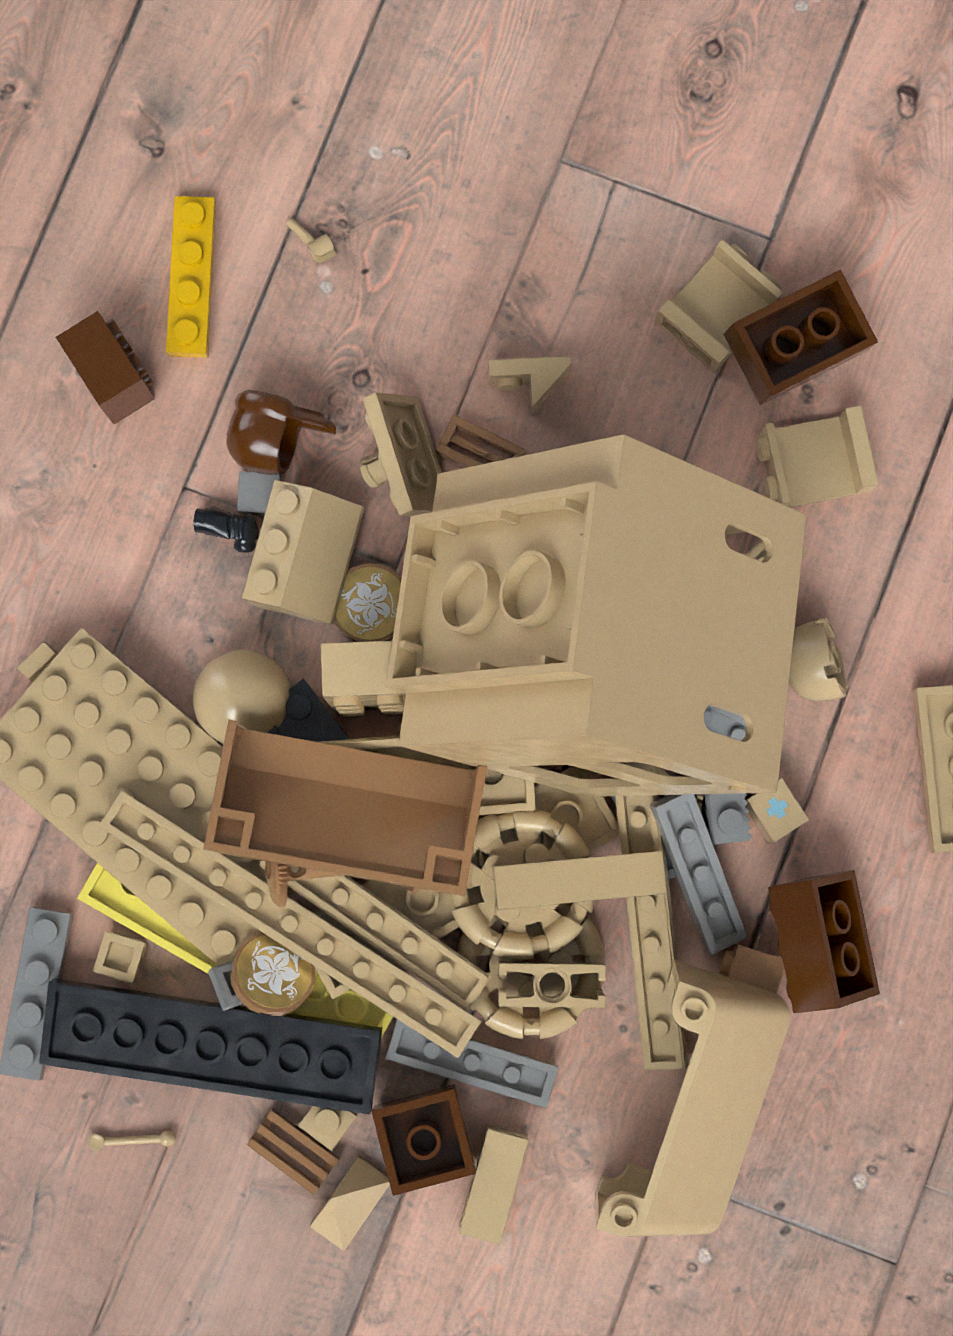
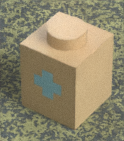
[745,778,809,843]

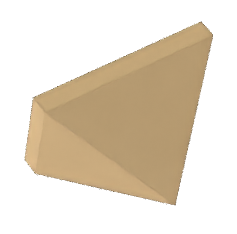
[310,1155,390,1251]

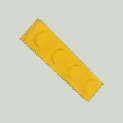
[166,196,216,358]

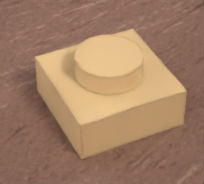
[93,931,147,983]
[298,1106,358,1151]

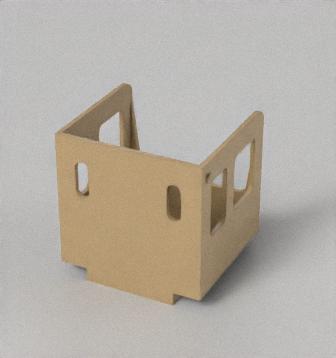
[386,434,806,796]

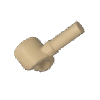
[286,218,336,263]

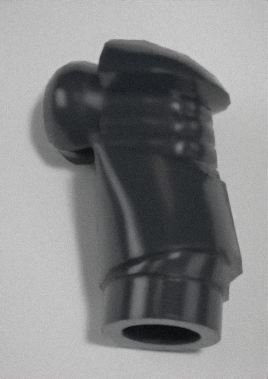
[193,506,260,553]

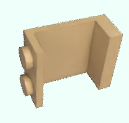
[654,240,783,374]
[756,405,879,508]

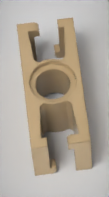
[498,961,606,1008]
[459,1123,529,1245]

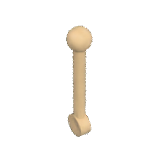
[88,1130,176,1151]

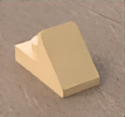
[488,356,571,414]

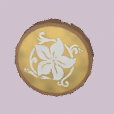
[334,563,402,642]
[230,932,316,1016]

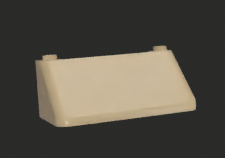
[595,960,791,1237]

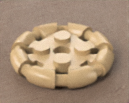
[447,808,595,960]
[457,903,605,1039]

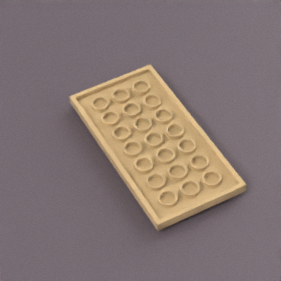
[0,627,295,965]

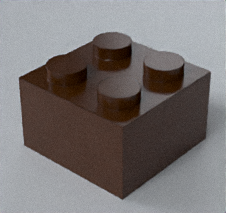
[56,311,154,424]
[371,1084,476,1196]

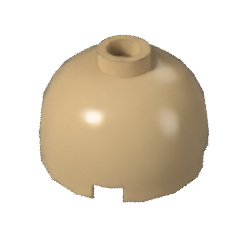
[789,617,847,702]

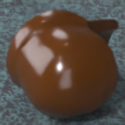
[226,390,336,475]

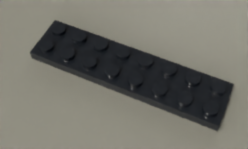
[39,978,383,1115]

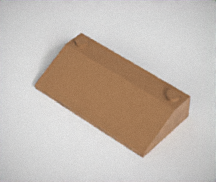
[203,720,487,896]

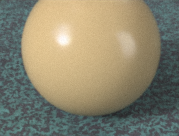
[193,649,291,745]

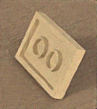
[360,392,442,516]

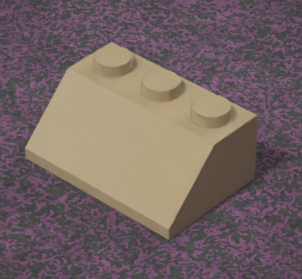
[242,480,364,625]

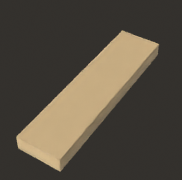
[493,851,667,910]

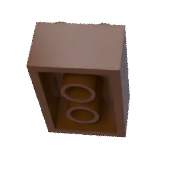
[723,269,878,405]
[768,870,880,1013]

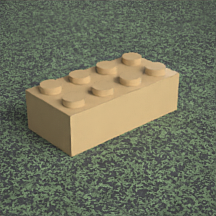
[321,641,406,718]

